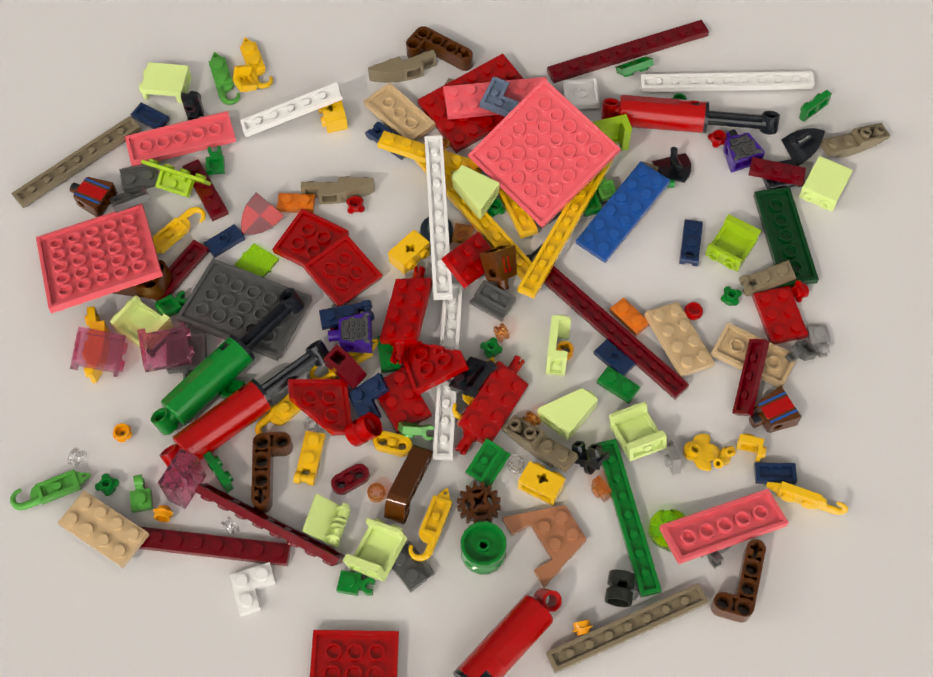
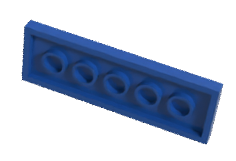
[576,161,670,263]

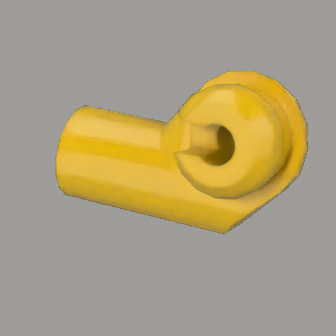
[713,446,736,469]

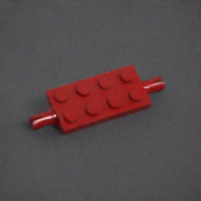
[379,266,433,364]
[455,355,529,455]

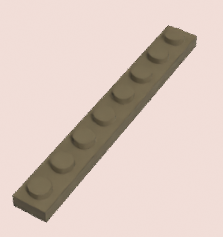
[11,116,142,208]
[546,583,709,674]

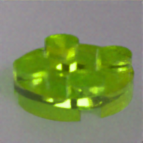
[648,509,686,552]

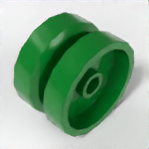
[461,522,506,575]

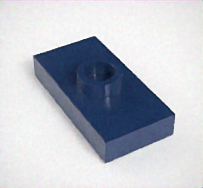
[131,102,170,129]
[204,224,245,258]
[594,339,636,376]
[754,462,797,485]

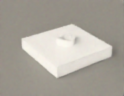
[562,78,600,110]

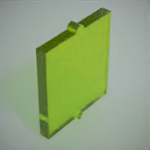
[235,243,279,278]

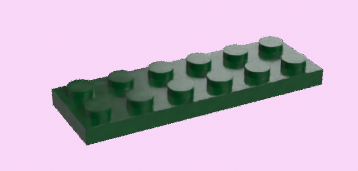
[753,187,819,287]

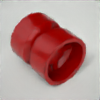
[345,412,383,447]

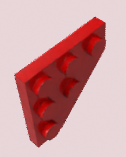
[402,341,469,395]
[287,379,352,436]

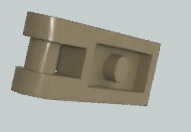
[739,260,796,296]

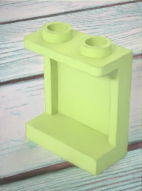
[139,62,192,103]
[799,156,853,211]
[110,295,174,353]
[546,314,571,376]
[609,402,667,461]
[343,518,407,582]

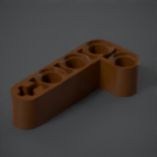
[406,26,473,71]
[112,260,172,299]
[251,432,293,513]
[384,445,433,525]
[711,539,766,623]

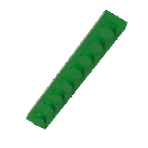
[597,439,662,598]

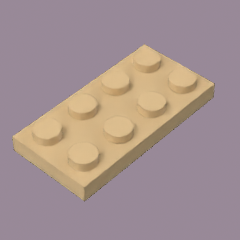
[364,82,436,141]
[644,302,715,377]
[711,322,796,388]
[58,490,149,568]

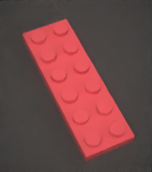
[443,77,547,120]
[125,111,236,166]
[659,489,789,565]

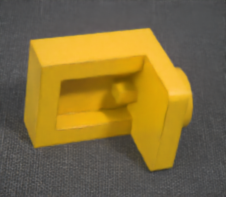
[233,65,257,92]
[736,434,767,463]

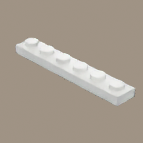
[240,82,343,137]

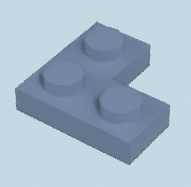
[479,76,519,117]

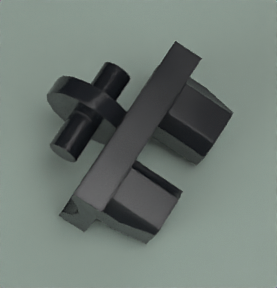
[181,91,205,120]
[572,441,610,475]

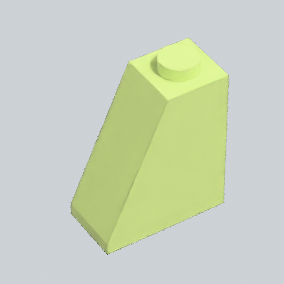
[451,165,500,219]
[537,388,598,441]

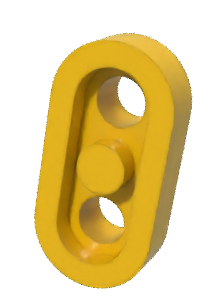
[373,431,412,457]

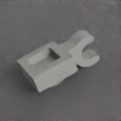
[807,325,831,358]
[659,440,681,475]

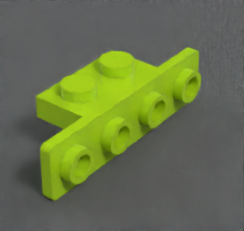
[141,159,211,198]

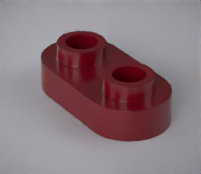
[331,464,370,495]

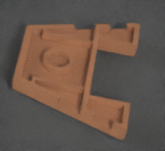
[502,505,587,588]

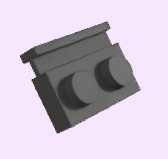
[119,164,158,192]
[109,186,151,213]
[470,280,516,322]
[392,541,435,593]

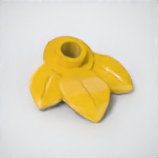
[683,434,721,471]

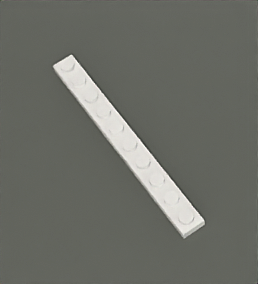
[640,71,815,92]
[424,135,453,300]
[432,284,463,461]

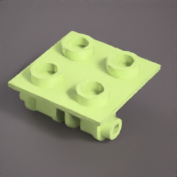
[302,493,351,548]

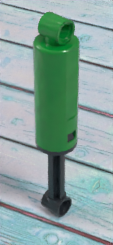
[150,288,305,435]

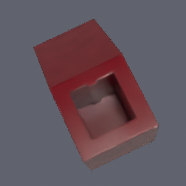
[324,344,367,390]

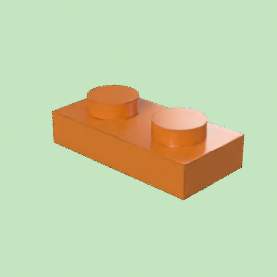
[277,193,315,213]
[609,297,649,337]

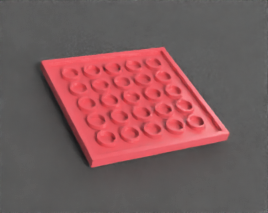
[468,79,621,229]
[36,203,163,314]

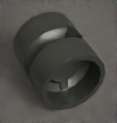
[605,569,636,607]

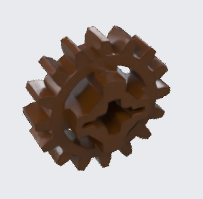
[457,482,501,524]

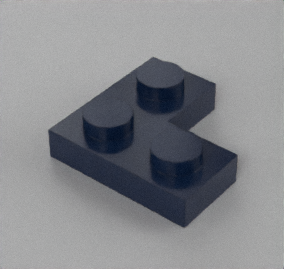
[348,373,390,419]

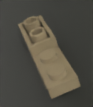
[368,50,436,83]
[820,123,891,159]
[301,176,375,204]
[502,415,578,472]

